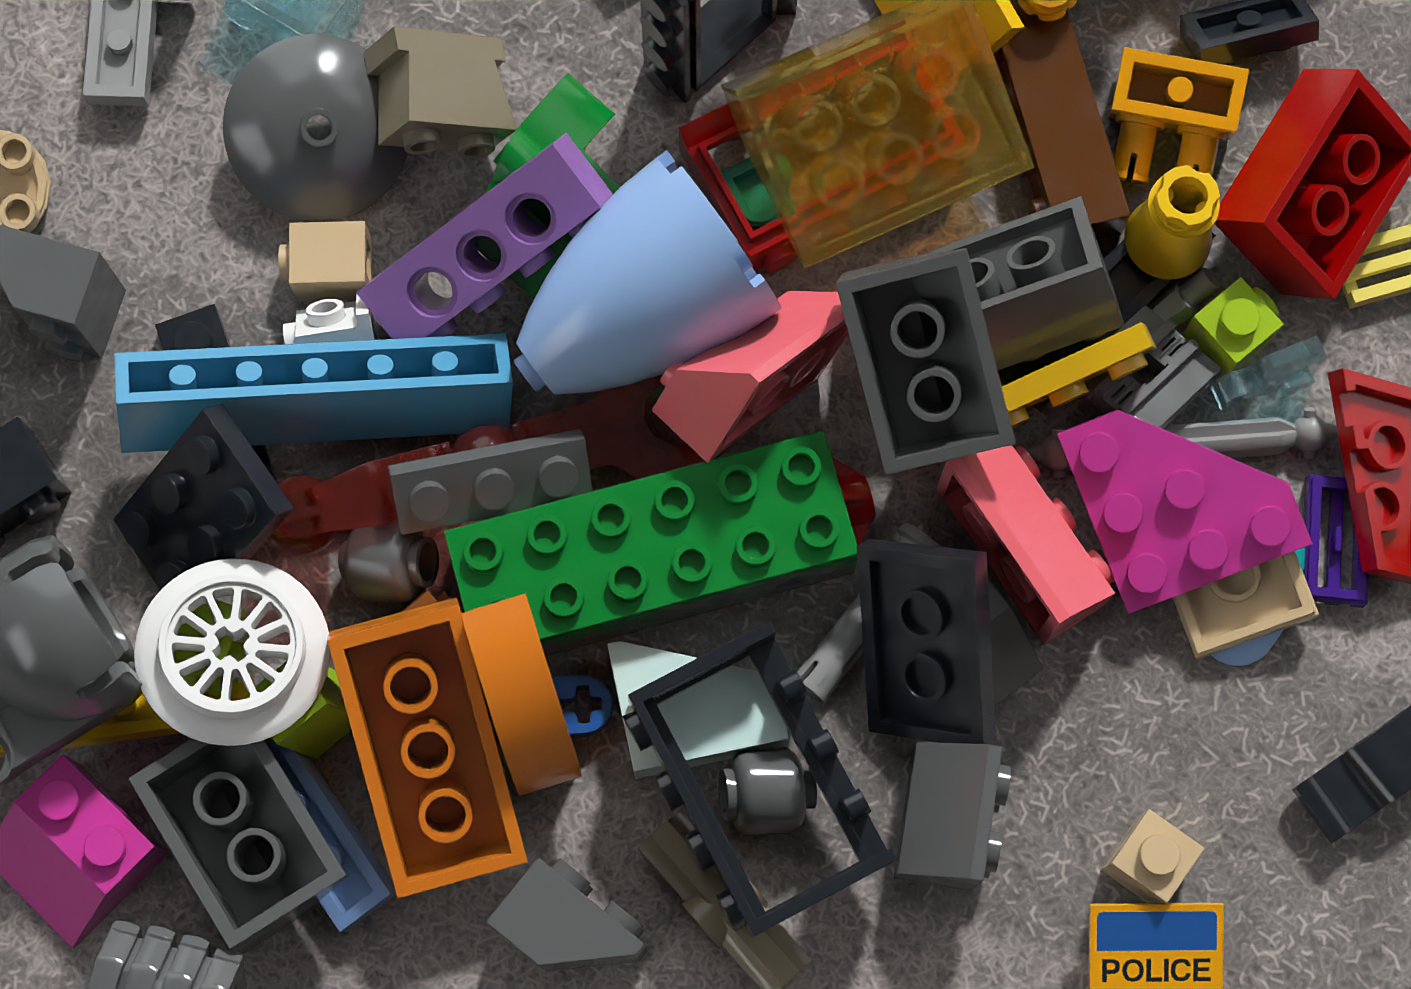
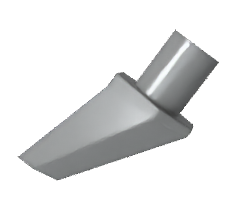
[1149,268,1220,325]

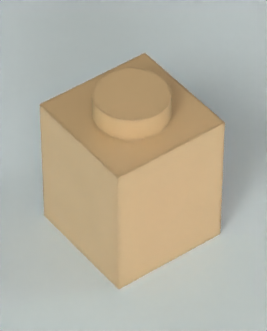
[278,221,372,301]
[1101,809,1204,904]

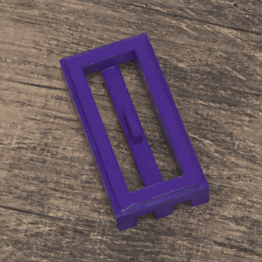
[1303,474,1369,608]

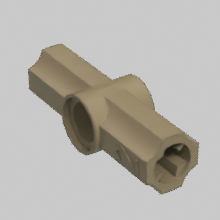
[638,811,812,989]

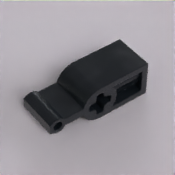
[1292,705,1411,843]

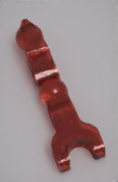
[267,374,716,557]

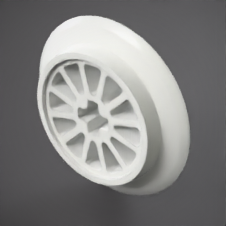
[134,559,330,746]

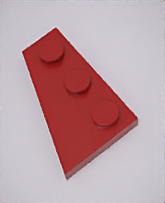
[1327,368,1411,584]

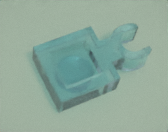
[1210,335,1328,410]

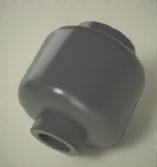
[338,519,439,603]
[718,748,817,836]

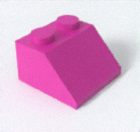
[0,754,169,948]

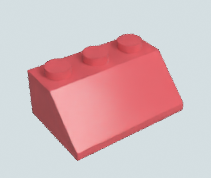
[652,291,849,463]
[936,445,1115,646]

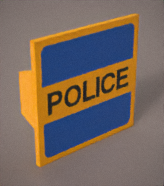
[1089,903,1224,989]

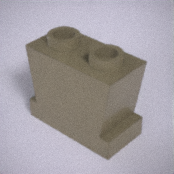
[364,26,517,158]

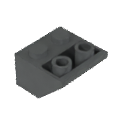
[893,742,1011,891]
[486,857,647,972]

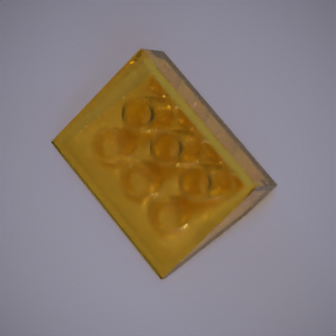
[721,0,1034,268]

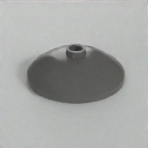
[223,34,408,222]

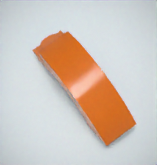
[460,593,582,796]

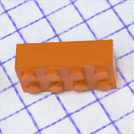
[327,597,528,898]

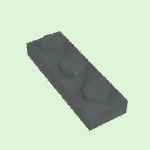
[388,429,592,535]

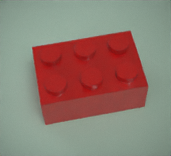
[1214,69,1411,300]

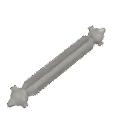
[1027,407,1338,478]

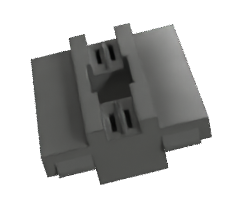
[1084,305,1221,429]

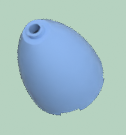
[514,150,782,395]

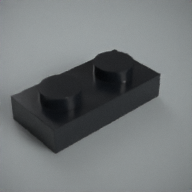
[1180,0,1319,65]

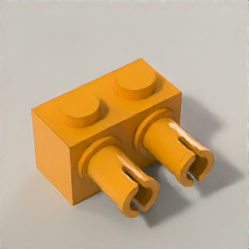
[1109,47,1249,185]

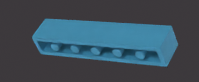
[114,333,513,453]

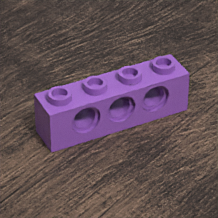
[357,133,613,339]

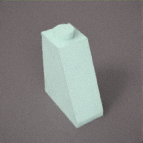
[607,641,789,779]

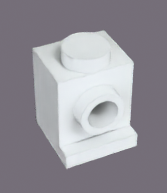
[283,289,380,344]

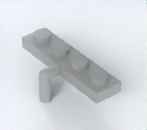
[83,0,189,106]

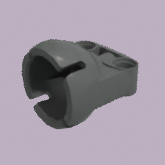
[0,535,143,786]

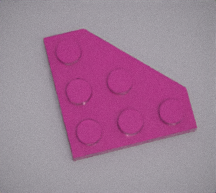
[1057,409,1313,614]

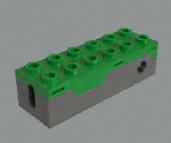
[444,430,876,656]

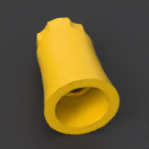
[1124,165,1220,279]

